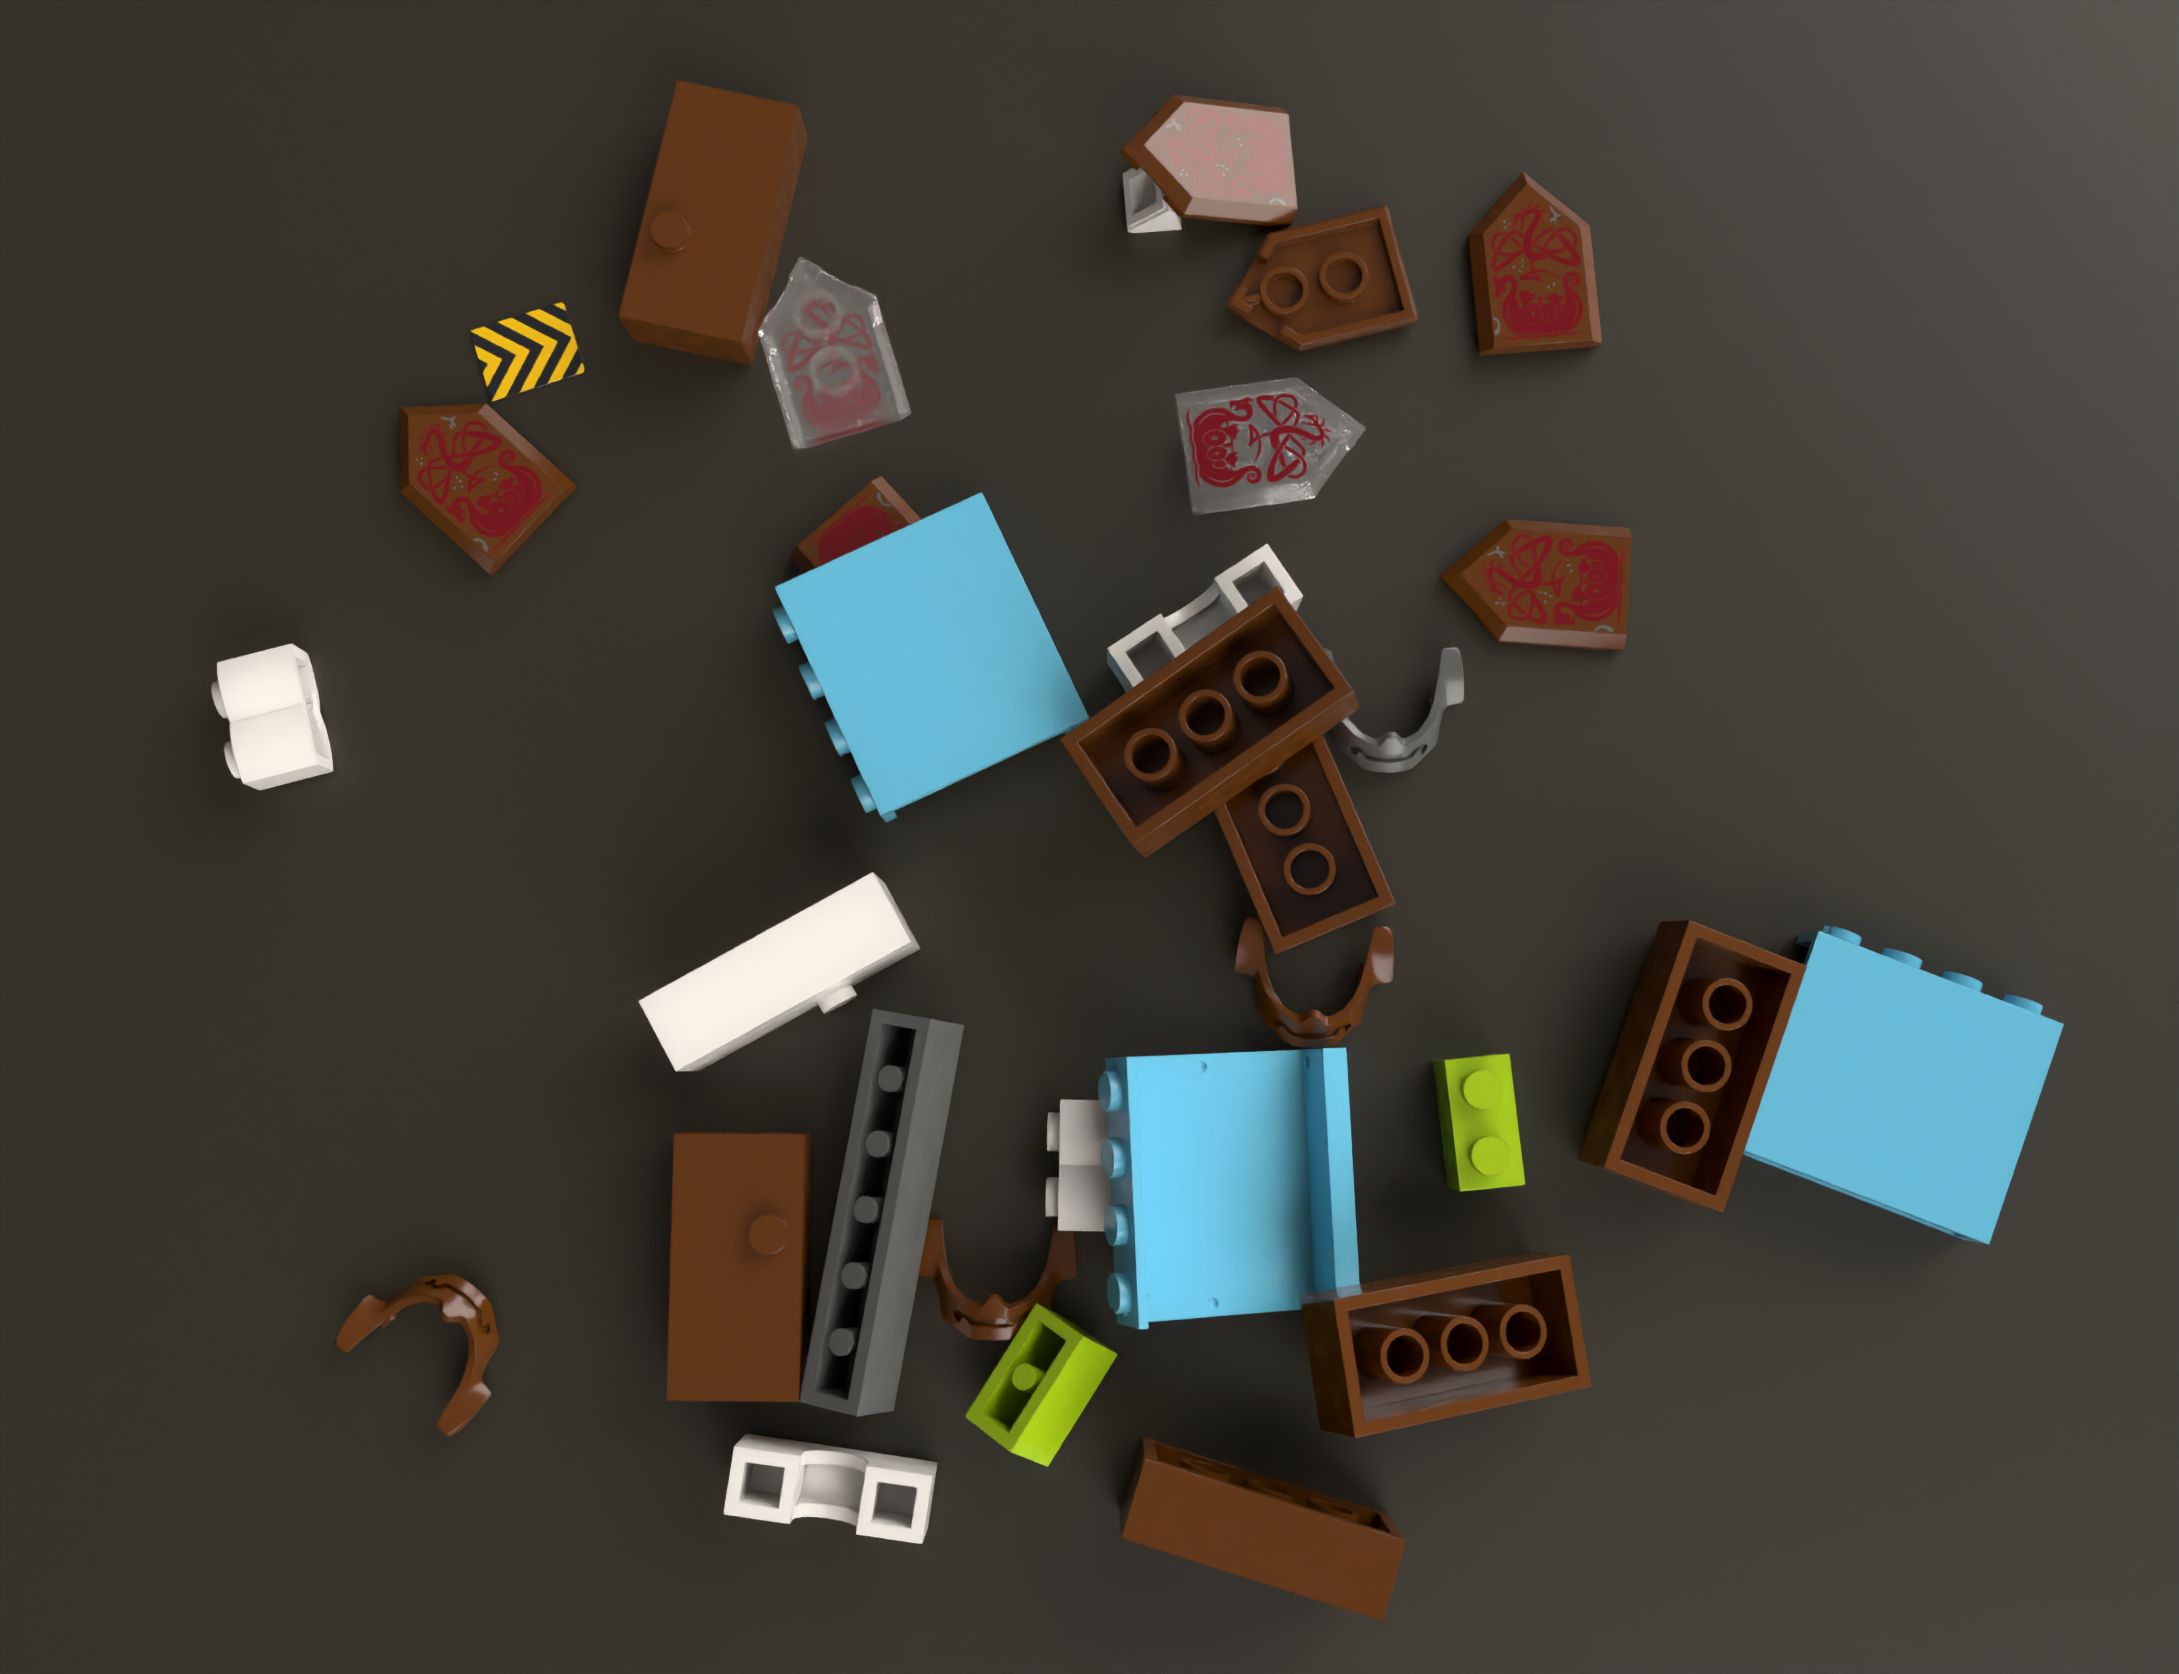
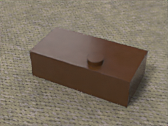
[618,80,808,366]
[1060,586,1360,858]
[1214,734,1396,954]
[1577,920,1807,1212]
[666,1131,814,1402]
[1300,1252,1592,1438]
[1119,1436,1406,1621]

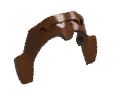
[1235,917,1394,1049]
[919,1218,1077,1341]
[334,1274,500,1437]

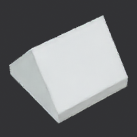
[1123,167,1182,233]

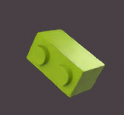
[1433,1054,1525,1192]
[965,1303,1118,1467]

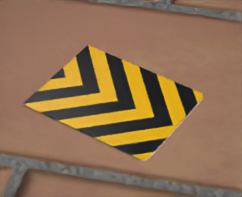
[470,302,584,401]

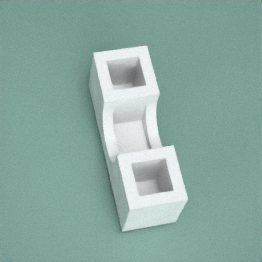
[1106,544,1303,692]
[723,1433,938,1544]

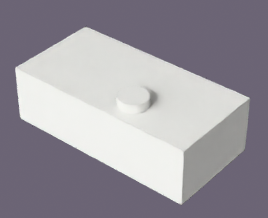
[638,872,921,1071]

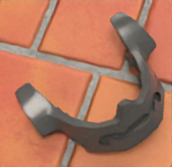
[1324,647,1464,773]

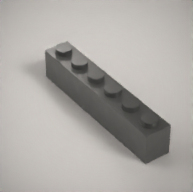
[799,1009,964,1417]

